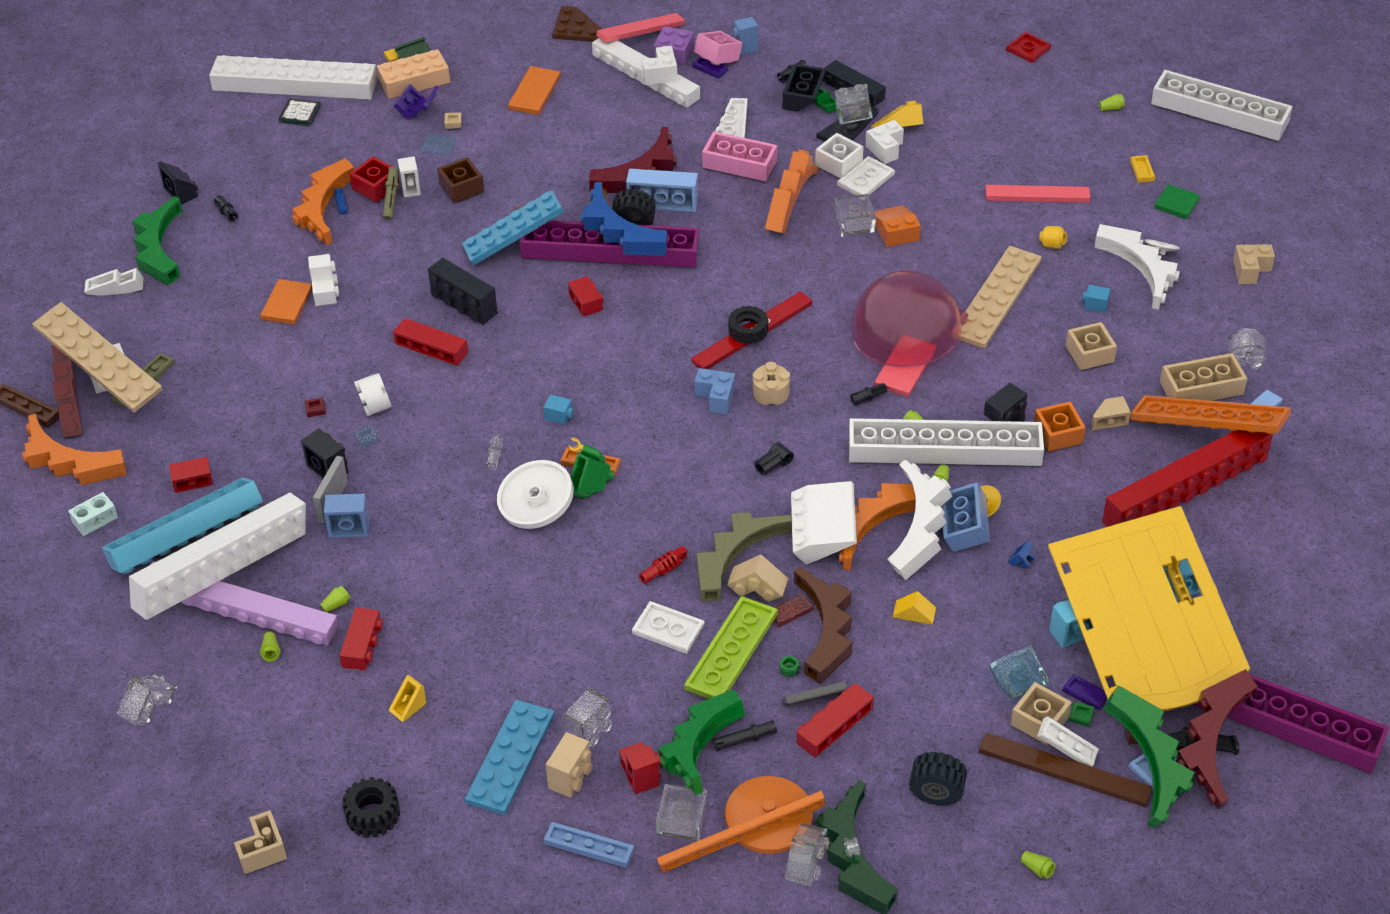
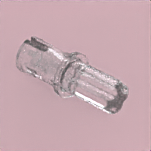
[486,434,503,470]

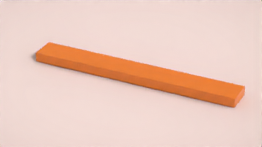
[657,791,825,873]

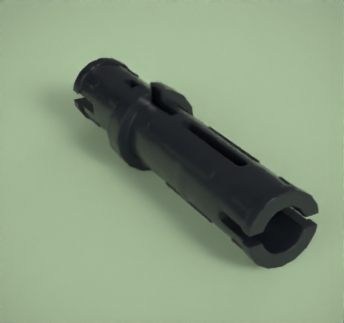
[712,720,777,752]

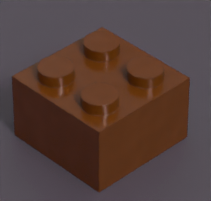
[437,157,484,203]

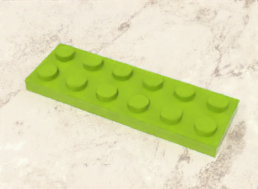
[684,596,778,699]

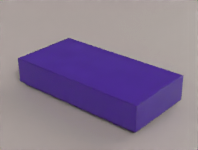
[692,57,728,79]
[1062,674,1107,711]

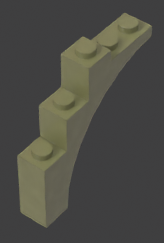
[696,512,792,602]

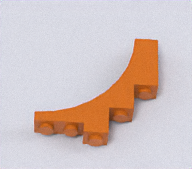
[765,149,819,234]
[292,158,355,245]
[22,414,127,485]
[839,483,916,570]

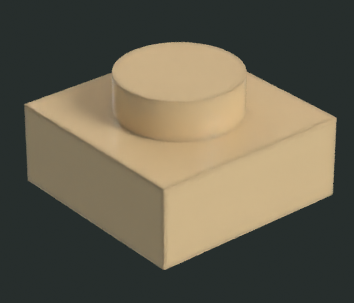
[444,112,462,129]

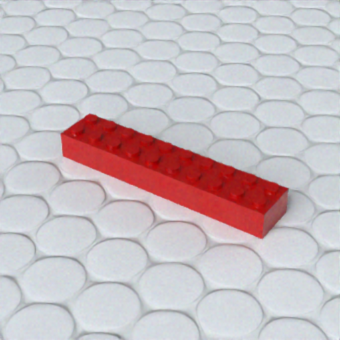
[1102,430,1273,527]

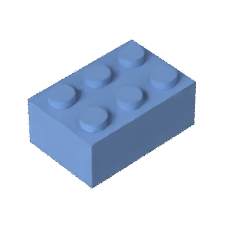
[942,482,990,552]

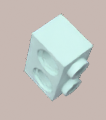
[68,492,118,536]

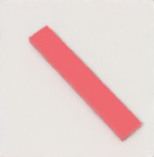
[597,13,685,43]
[985,185,1090,203]

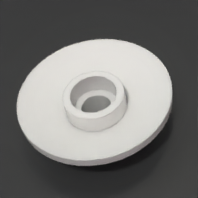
[1145,239,1180,255]

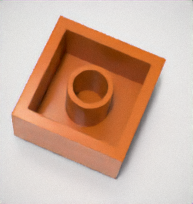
[1034,401,1086,452]

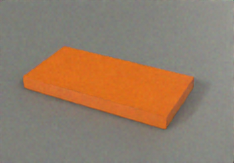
[508,66,561,115]

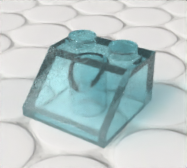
[989,645,1050,700]

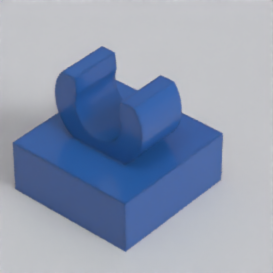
[1008,541,1035,568]

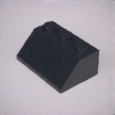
[782,64,826,111]

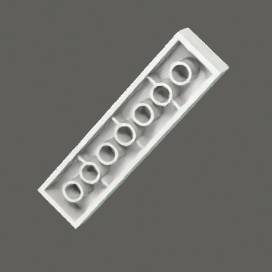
[1151,70,1293,141]

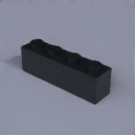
[823,60,886,107]

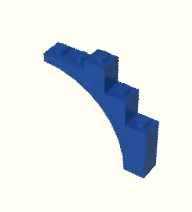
[581,182,667,256]

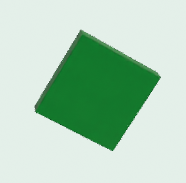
[1154,184,1201,220]

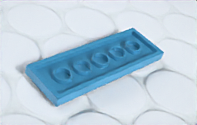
[462,190,564,266]
[465,700,555,815]

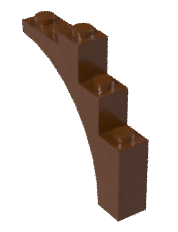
[794,566,852,684]

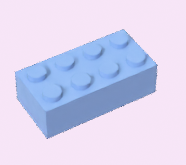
[626,169,698,212]

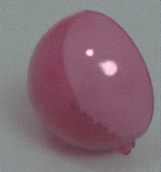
[852,270,968,367]

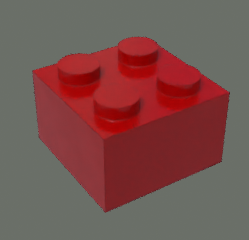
[349,156,400,203]

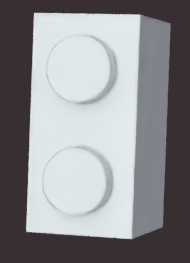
[398,156,421,197]

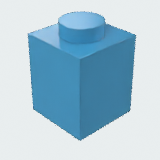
[1082,285,1110,313]
[543,394,574,425]

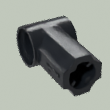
[754,442,794,475]

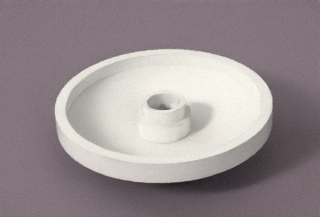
[497,460,574,529]

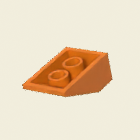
[870,205,921,247]

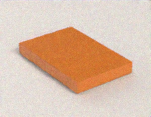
[260,279,313,325]

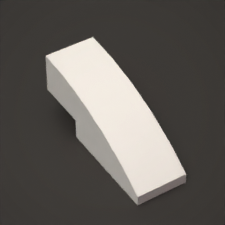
[84,268,144,295]

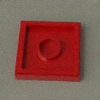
[1006,32,1051,63]

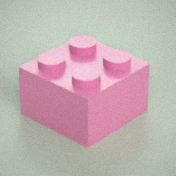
[694,31,742,65]

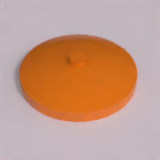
[725,776,813,854]

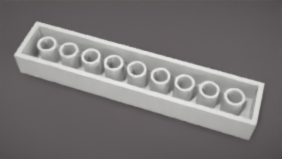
[209,55,378,99]
[849,419,1044,466]
[129,493,306,620]

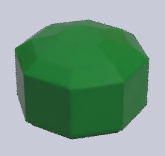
[779,656,800,677]

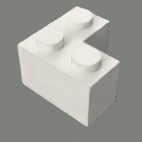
[642,46,677,85]
[866,120,904,164]
[308,254,339,306]

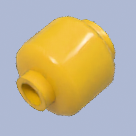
[1039,226,1067,249]

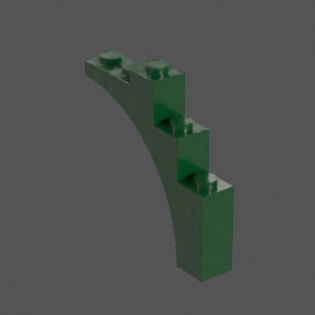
[815,780,898,914]

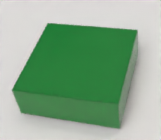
[1068,702,1095,727]

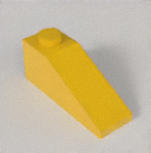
[871,100,923,129]

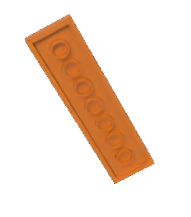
[1130,395,1291,434]

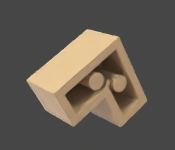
[1233,244,1275,284]
[727,554,788,602]
[234,810,287,874]

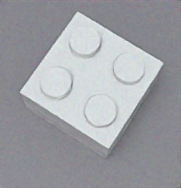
[815,133,863,179]

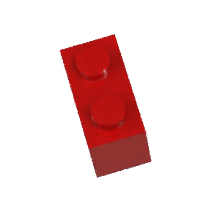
[568,276,604,317]
[169,457,213,493]

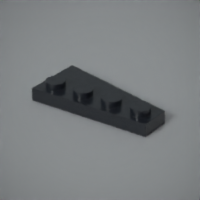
[816,104,879,141]

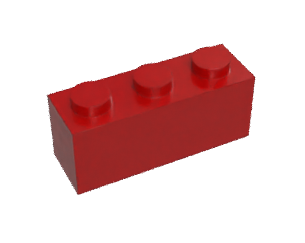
[339,608,383,670]

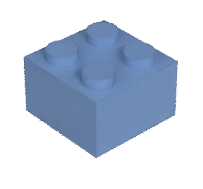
[324,494,370,538]

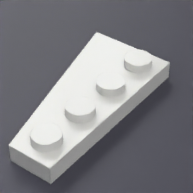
[715,98,748,138]

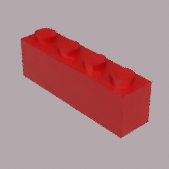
[393,318,468,366]
[796,683,874,758]

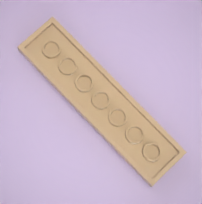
[951,245,1042,349]
[32,302,163,413]

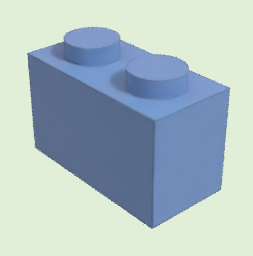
[732,17,758,55]

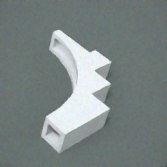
[1094,224,1180,310]
[888,460,952,581]

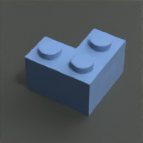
[695,368,735,415]

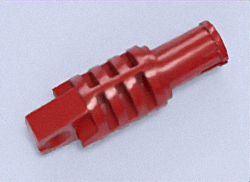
[639,546,688,584]

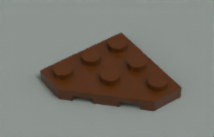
[552,6,602,42]

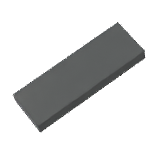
[782,681,847,707]

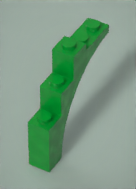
[132,196,183,286]
[1103,685,1194,828]
[658,689,745,796]

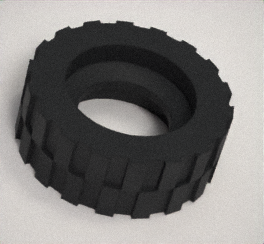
[728,306,768,344]

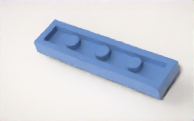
[544,822,635,868]

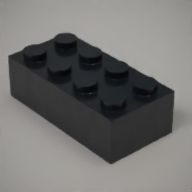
[428,257,498,325]

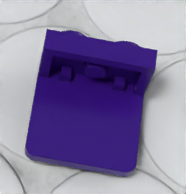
[393,84,439,119]

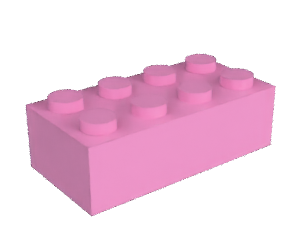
[702,131,777,182]

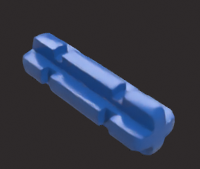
[334,188,348,215]

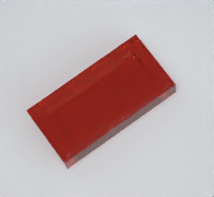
[773,593,813,627]

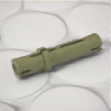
[382,167,399,219]

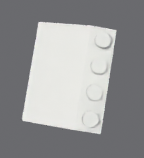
[791,481,857,564]

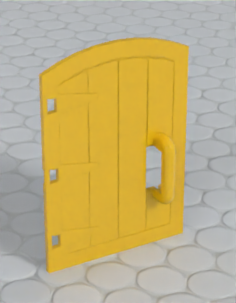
[1048,506,1250,711]

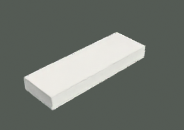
[1037,716,1099,767]

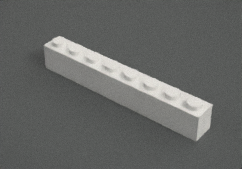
[592,38,700,108]

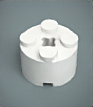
[354,373,392,417]

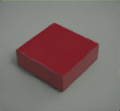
[305,397,326,418]

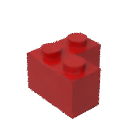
[619,742,661,794]

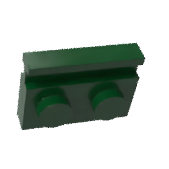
[394,37,431,59]

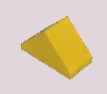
[892,591,936,625]
[388,675,427,722]

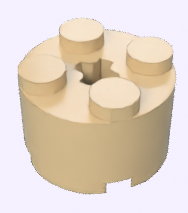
[753,362,790,405]

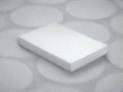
[837,156,895,200]
[632,601,705,654]

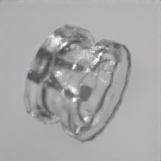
[844,836,860,858]

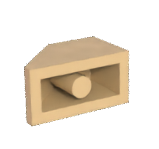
[1091,396,1131,430]

